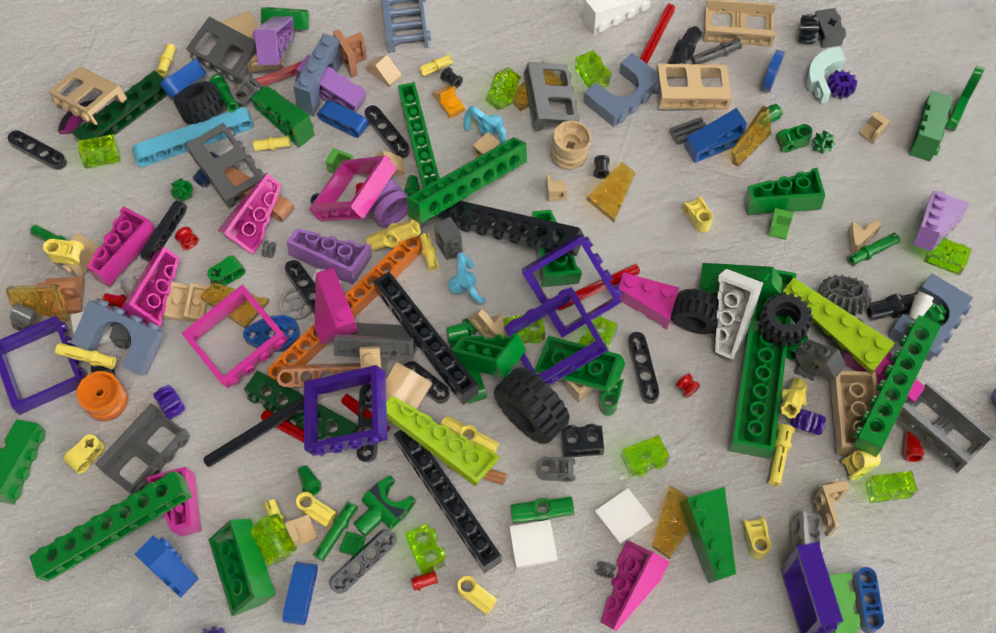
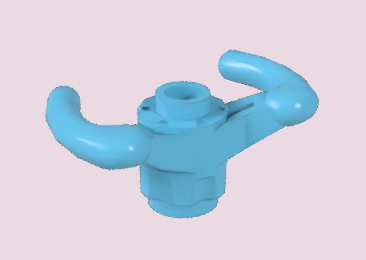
[464,106,506,144]
[448,252,486,304]

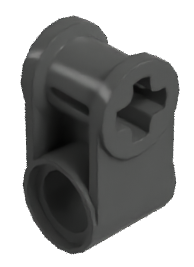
[233,73,264,107]
[10,303,37,331]
[536,457,576,482]

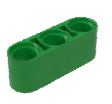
[260,7,309,29]

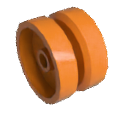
[76,371,128,421]

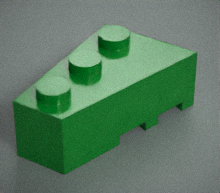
[451,333,526,378]

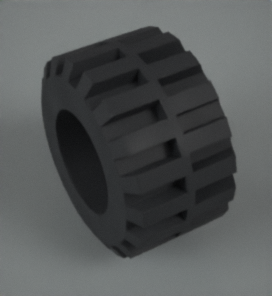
[174,81,223,124]
[671,289,719,334]
[758,292,813,347]

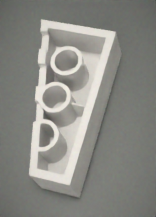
[583,0,651,35]
[715,269,763,360]

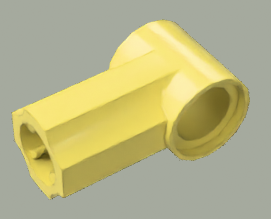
[296,492,337,528]
[457,576,498,615]

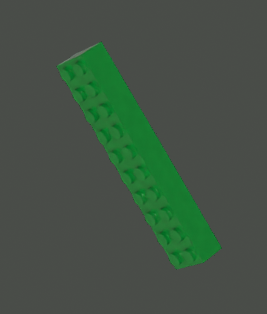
[729,269,797,459]

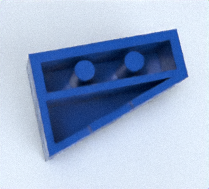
[685,108,747,163]
[134,535,199,598]

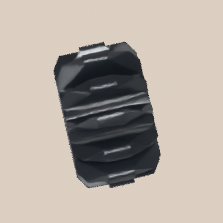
[799,14,819,44]

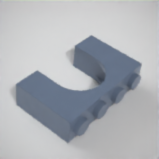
[293,33,342,117]
[583,53,660,127]
[889,273,973,362]
[71,298,165,375]

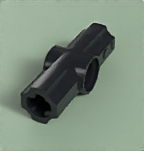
[667,26,702,64]
[866,291,922,321]

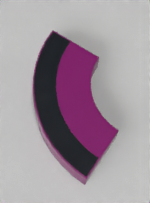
[58,99,96,135]

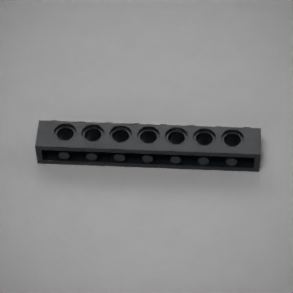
[438,201,585,256]
[373,271,479,405]
[393,430,502,574]

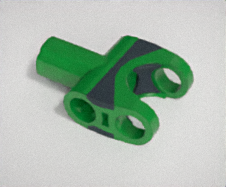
[353,476,416,537]

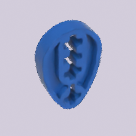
[762,49,785,92]
[243,315,300,352]

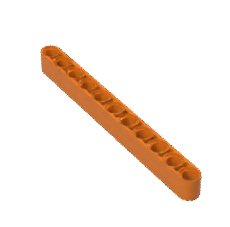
[268,236,421,380]

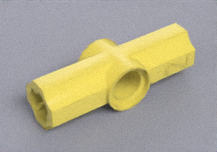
[366,219,421,251]
[781,378,807,418]
[440,415,499,453]

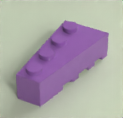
[253,16,294,65]
[295,55,367,112]
[913,190,969,251]
[286,228,372,284]

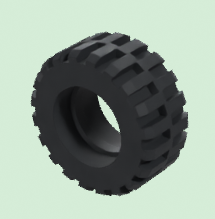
[494,367,570,444]

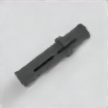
[691,38,742,64]

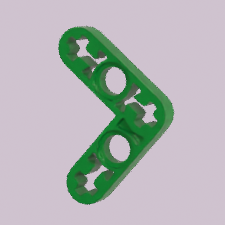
[946,65,985,131]

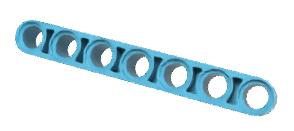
[132,108,254,167]

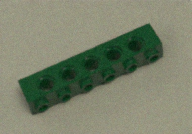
[71,70,168,154]
[244,370,358,450]

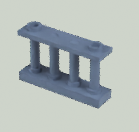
[382,0,431,53]

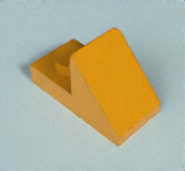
[432,86,465,119]

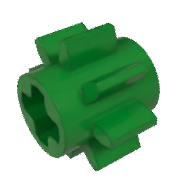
[812,130,836,154]
[170,178,193,202]
[923,303,947,325]

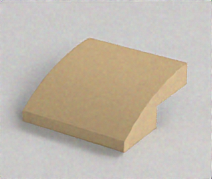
[221,11,259,48]
[163,282,209,322]
[386,362,433,410]

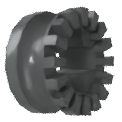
[261,240,276,258]
[595,561,616,579]

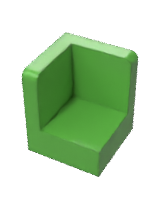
[325,148,353,174]
[768,208,794,240]

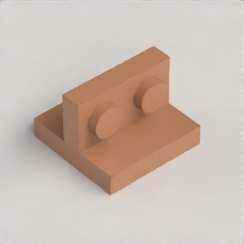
[333,29,367,78]
[36,277,85,315]

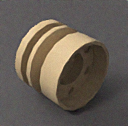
[551,121,591,169]

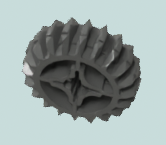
[818,274,872,316]

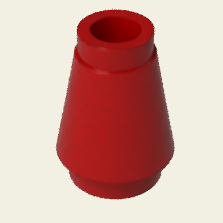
[904,431,925,462]

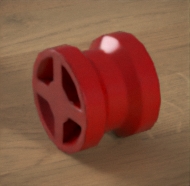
[175,227,199,250]
[675,373,701,398]

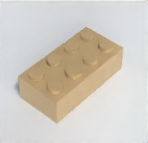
[830,371,884,455]

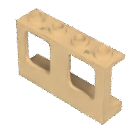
[704,0,776,47]
[656,63,732,109]
[48,66,127,125]

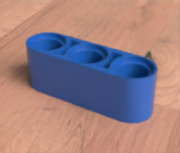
[159,58,206,98]
[317,100,369,138]
[282,561,318,626]
[852,567,884,633]

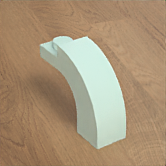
[806,46,846,105]

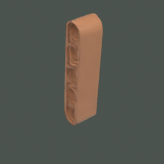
[224,167,294,222]
[276,363,361,387]

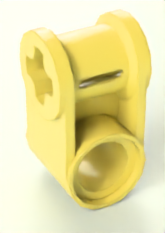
[682,196,713,233]
[43,239,84,265]
[63,434,105,474]
[841,450,881,481]
[742,517,771,560]

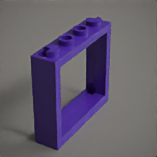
[521,233,623,337]
[504,287,609,385]
[0,316,86,415]
[304,365,388,457]
[780,542,843,633]

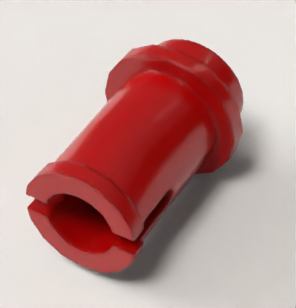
[102,293,127,308]
[410,570,438,591]

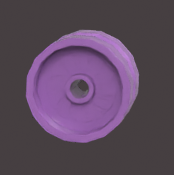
[368,180,408,227]

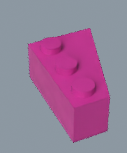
[619,272,679,330]
[146,467,201,537]

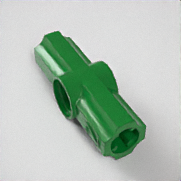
[510,496,575,524]

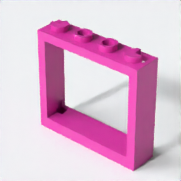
[309,155,397,222]
[181,284,289,389]

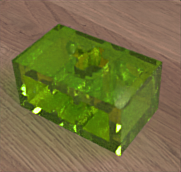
[923,237,972,276]
[621,435,670,477]

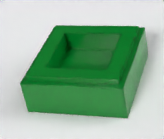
[339,531,366,556]

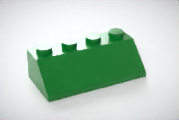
[535,335,626,392]
[208,519,275,616]

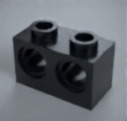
[561,424,604,457]

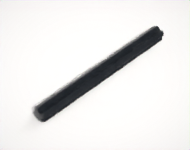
[203,396,304,467]

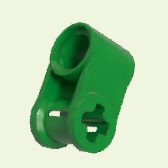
[775,124,813,153]
[207,255,246,289]
[599,379,624,416]

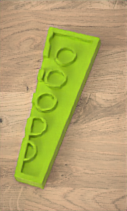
[783,278,895,374]
[386,396,500,487]

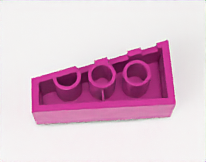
[87,206,155,287]
[121,246,179,327]

